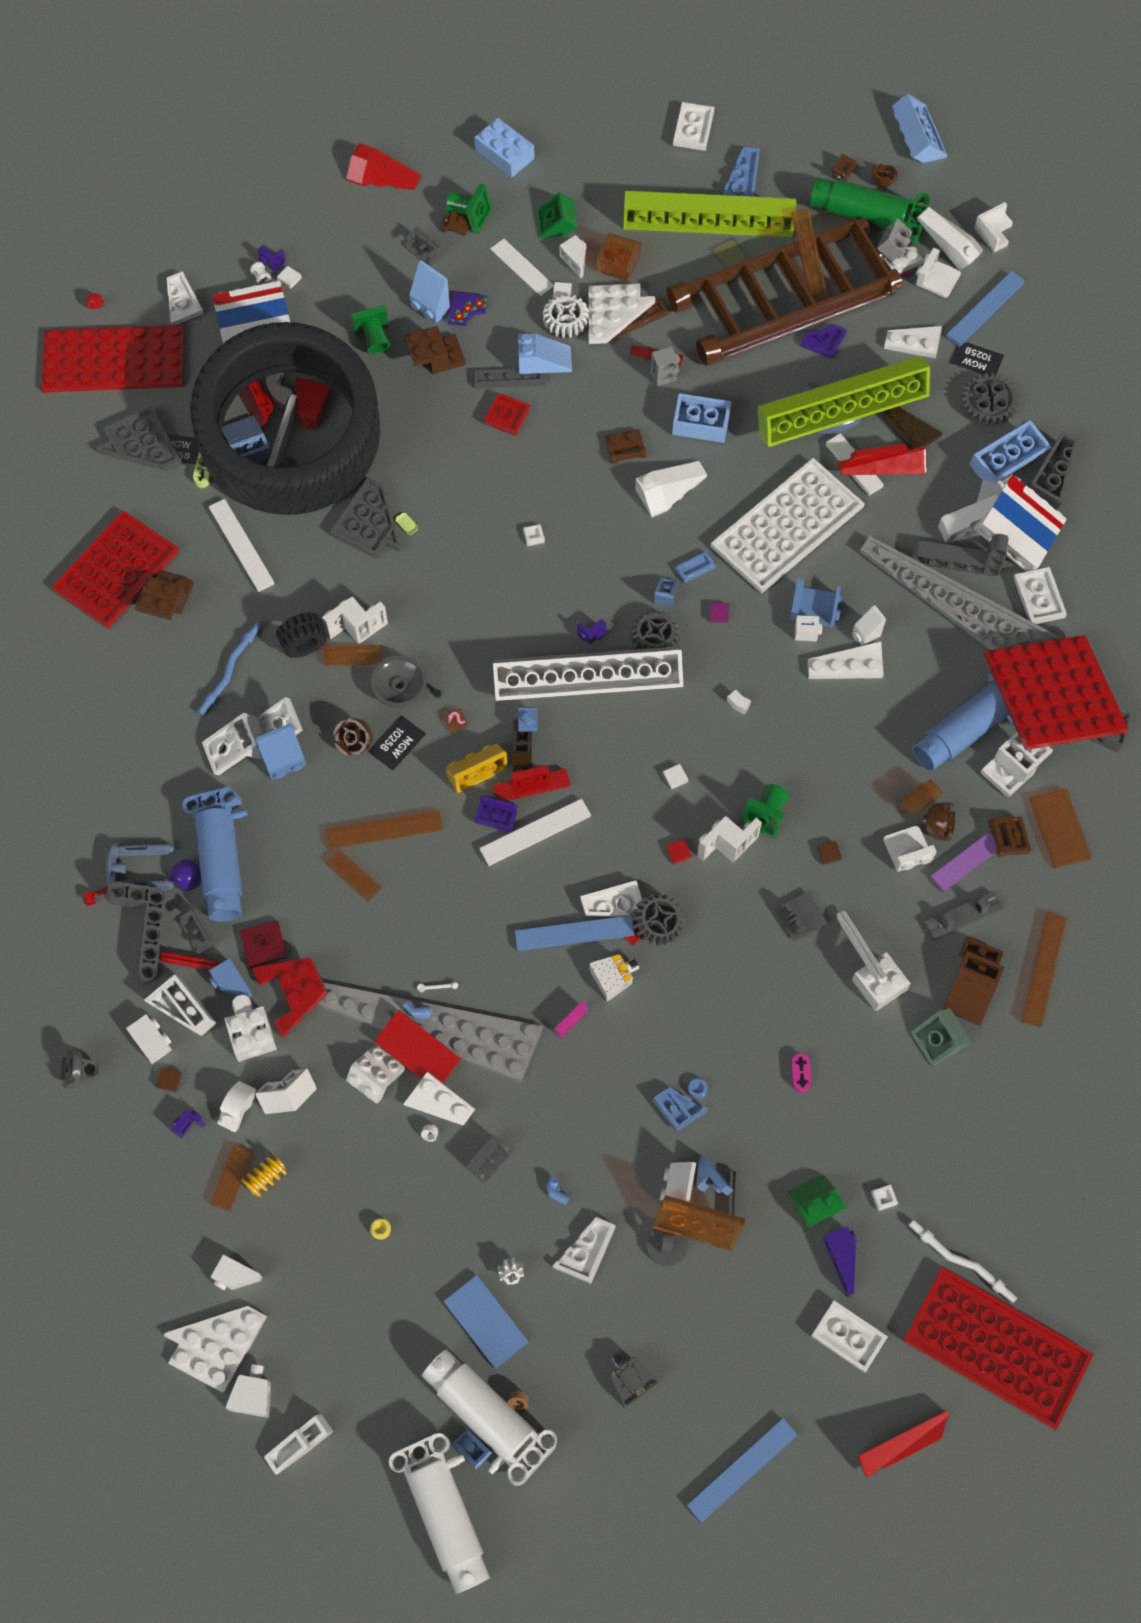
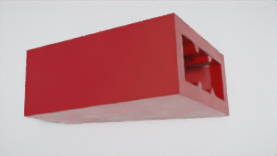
[295,377,331,430]

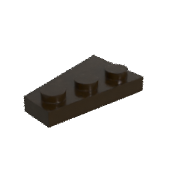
[881,406,942,450]

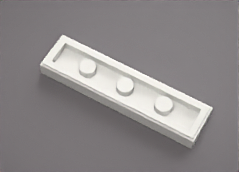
[826,433,884,496]

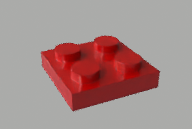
[484,392,531,436]

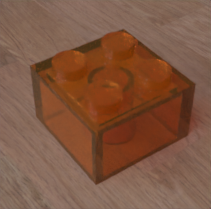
[596,233,641,282]

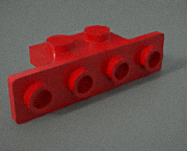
[493,765,571,801]

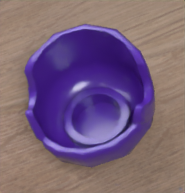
[170,860,201,891]

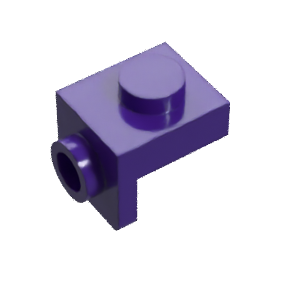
[257,245,286,271]
[577,619,606,645]
[171,1110,205,1139]

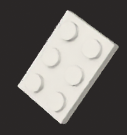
[673,102,715,151]
[1013,567,1067,624]
[811,1300,888,1373]

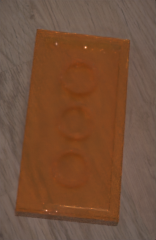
[1029,789,1092,869]
[652,1195,745,1251]

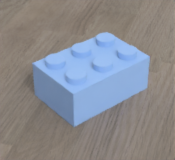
[475,118,534,178]
[672,393,732,443]

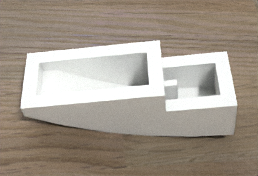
[264,1414,334,1475]

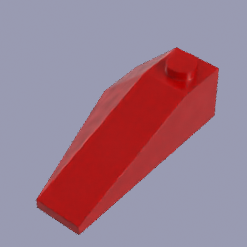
[346,142,421,190]

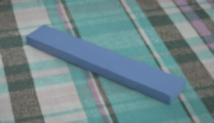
[946,271,1025,348]
[515,915,634,951]
[687,1418,797,1523]

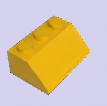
[446,743,508,793]

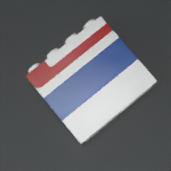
[212,281,290,344]
[973,474,1067,572]

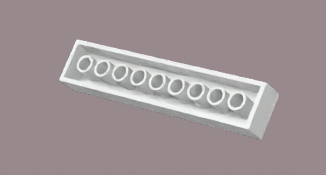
[493,646,683,701]

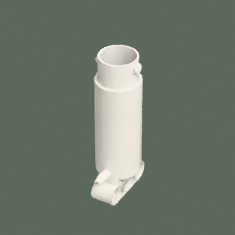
[422,1349,557,1486]
[389,1433,490,1594]

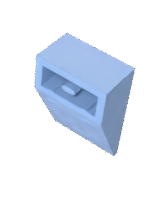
[222,415,271,464]

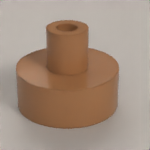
[507,1389,529,1413]

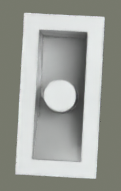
[559,235,587,278]
[852,605,886,646]
[211,1255,262,1291]

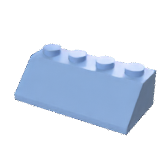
[892,93,948,163]
[969,420,1052,484]

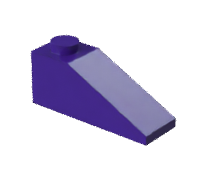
[822,1226,857,1297]

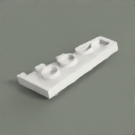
[807,642,884,679]

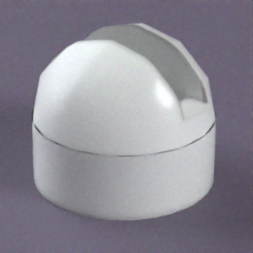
[421,1124,438,1142]

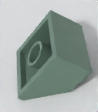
[910,1008,972,1066]

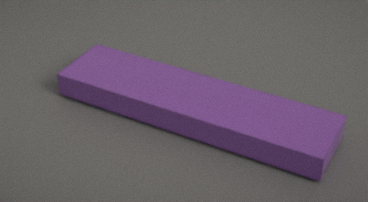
[930,832,997,892]

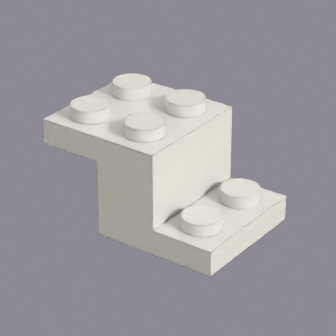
[322,597,388,644]
[980,732,1053,798]
[697,816,762,863]

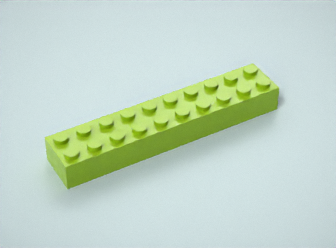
[623,191,796,237]
[758,356,930,447]

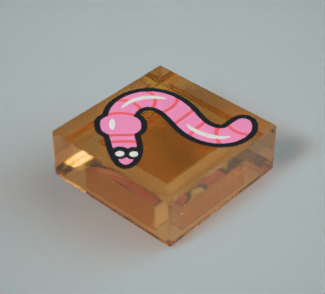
[443,708,468,733]

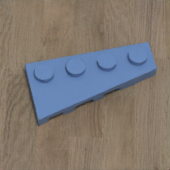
[721,147,760,197]

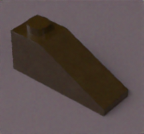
[512,719,532,772]

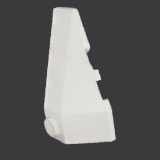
[917,207,983,271]
[635,461,707,518]

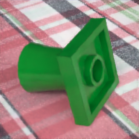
[446,184,493,234]
[351,305,391,354]
[741,784,789,839]

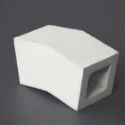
[727,690,751,715]

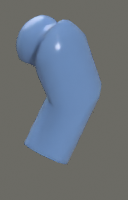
[402,1001,433,1020]
[546,1177,570,1205]

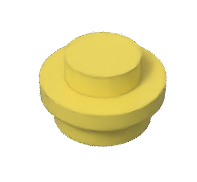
[370,1218,391,1240]

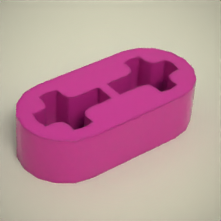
[791,1053,811,1093]

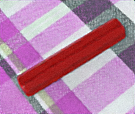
[160,951,219,970]

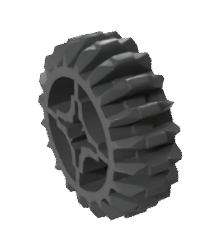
[630,610,681,649]
[632,893,685,946]

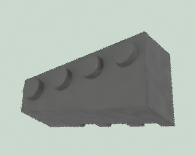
[1028,431,1078,510]

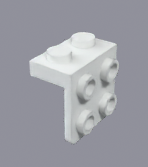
[916,248,961,298]
[883,826,937,872]
[346,1045,405,1104]

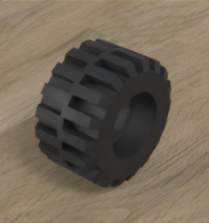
[276,612,328,658]

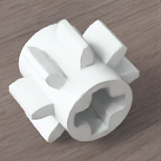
[498,1258,524,1285]

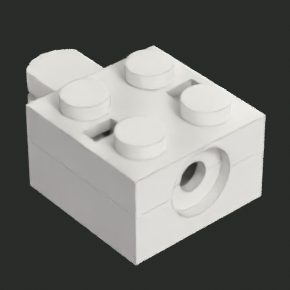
[224,995,277,1062]

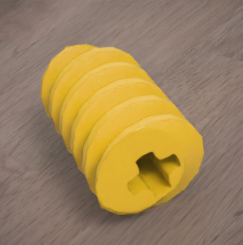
[240,1152,287,1197]

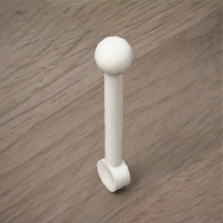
[417,981,458,992]

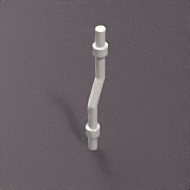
[909,1220,1017,1304]

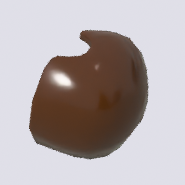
[872,164,898,187]

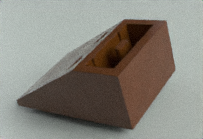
[943,951,1005,1026]

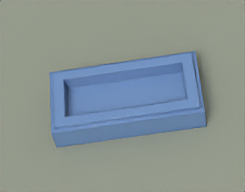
[675,551,716,583]

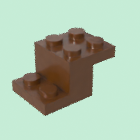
[404,325,466,374]
[135,571,194,620]

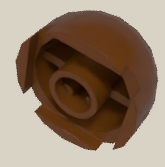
[334,718,372,756]
[923,802,955,841]

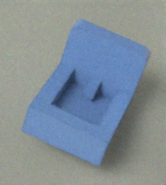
[518,707,538,731]

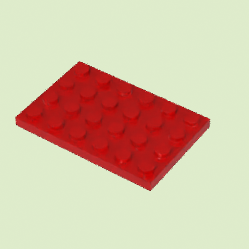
[51,510,180,629]

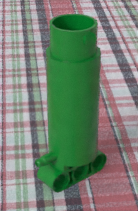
[809,177,930,245]

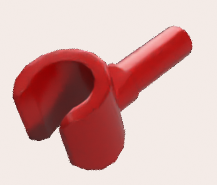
[84,885,108,906]

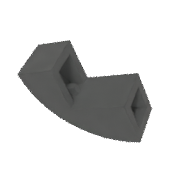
[266,373,294,412]

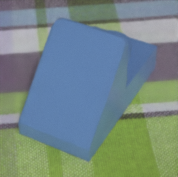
[654,577,678,607]
[696,1156,734,1196]
[452,1429,492,1469]

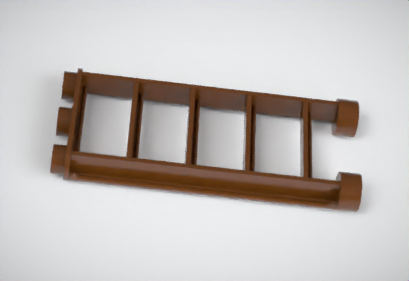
[666,217,902,366]

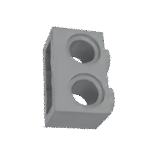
[877,218,912,261]
[651,346,680,386]

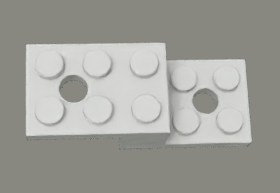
[202,697,303,775]

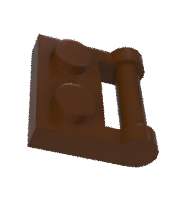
[605,429,646,464]
[988,817,1031,857]

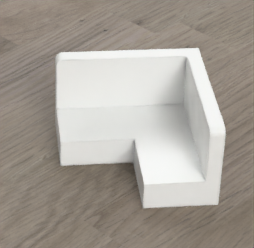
[974,202,1013,253]
[255,1068,316,1114]

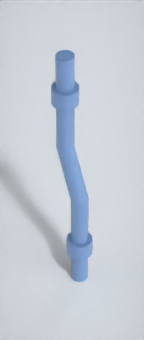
[197,623,262,716]

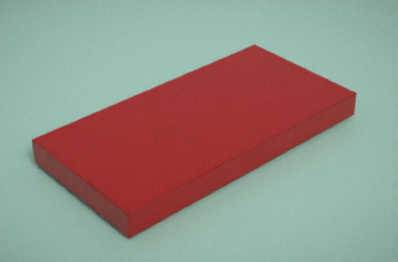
[374,1010,462,1083]

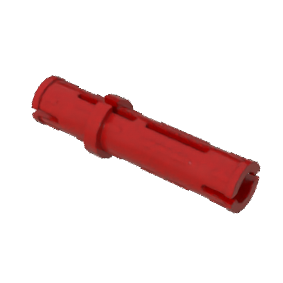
[630,344,683,366]

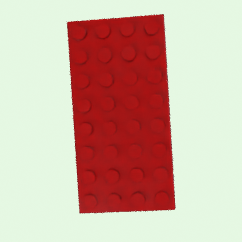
[41,324,185,393]
[903,1267,1094,1431]

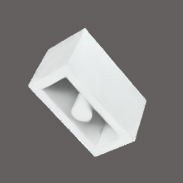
[126,1014,172,1064]

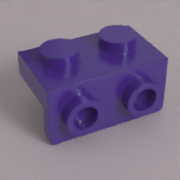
[474,795,518,833]

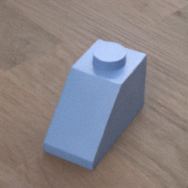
[209,958,252,998]

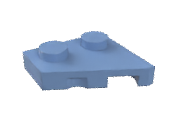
[652,1087,708,1133]

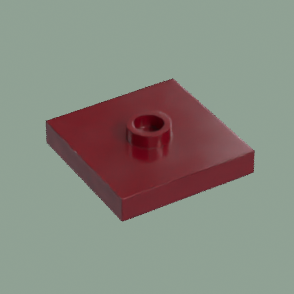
[240,920,287,968]

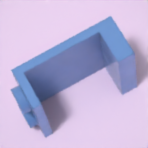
[790,579,843,627]

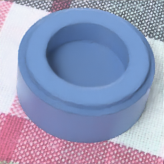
[687,1078,708,1099]

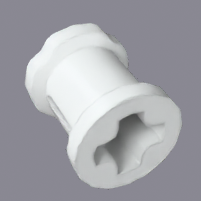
[250,262,271,285]

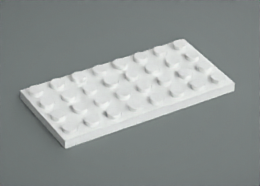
[710,458,865,594]

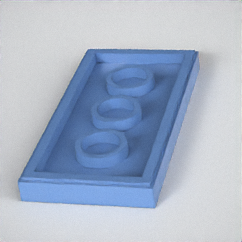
[444,1275,529,1369]

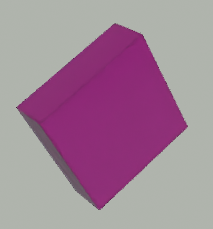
[710,603,729,623]

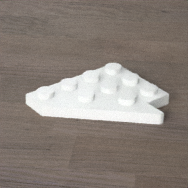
[588,284,655,344]
[164,1306,267,1394]

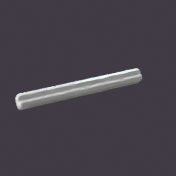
[836,911,887,985]

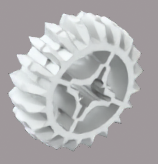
[543,293,589,339]

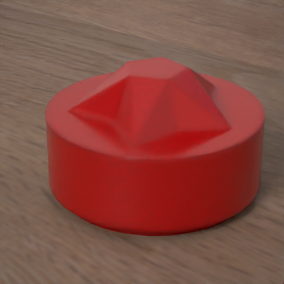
[85,293,104,310]

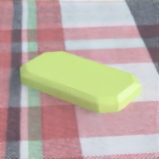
[396,513,418,535]

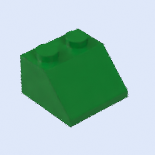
[536,192,578,238]
[787,1175,846,1230]

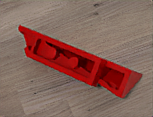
[239,379,274,428]
[837,443,926,475]
[856,1410,949,1478]

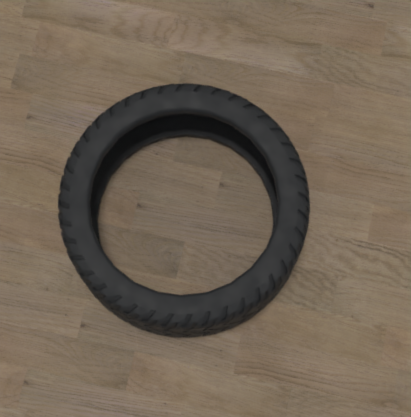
[190,322,380,515]

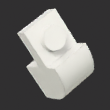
[217,1081,257,1132]

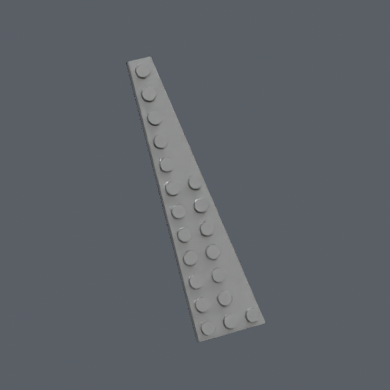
[860,536,1063,650]
[317,983,543,1083]

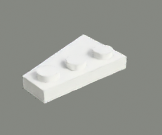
[167,272,204,325]
[884,326,942,358]
[580,881,647,919]
[403,1072,476,1125]
[552,1217,616,1284]

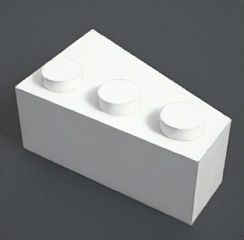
[938,494,997,544]
[144,974,216,1036]

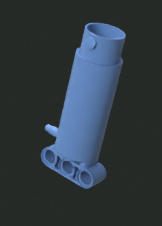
[912,672,1015,771]
[182,787,248,922]

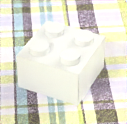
[852,952,911,1012]

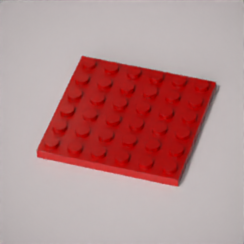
[984,635,1129,750]

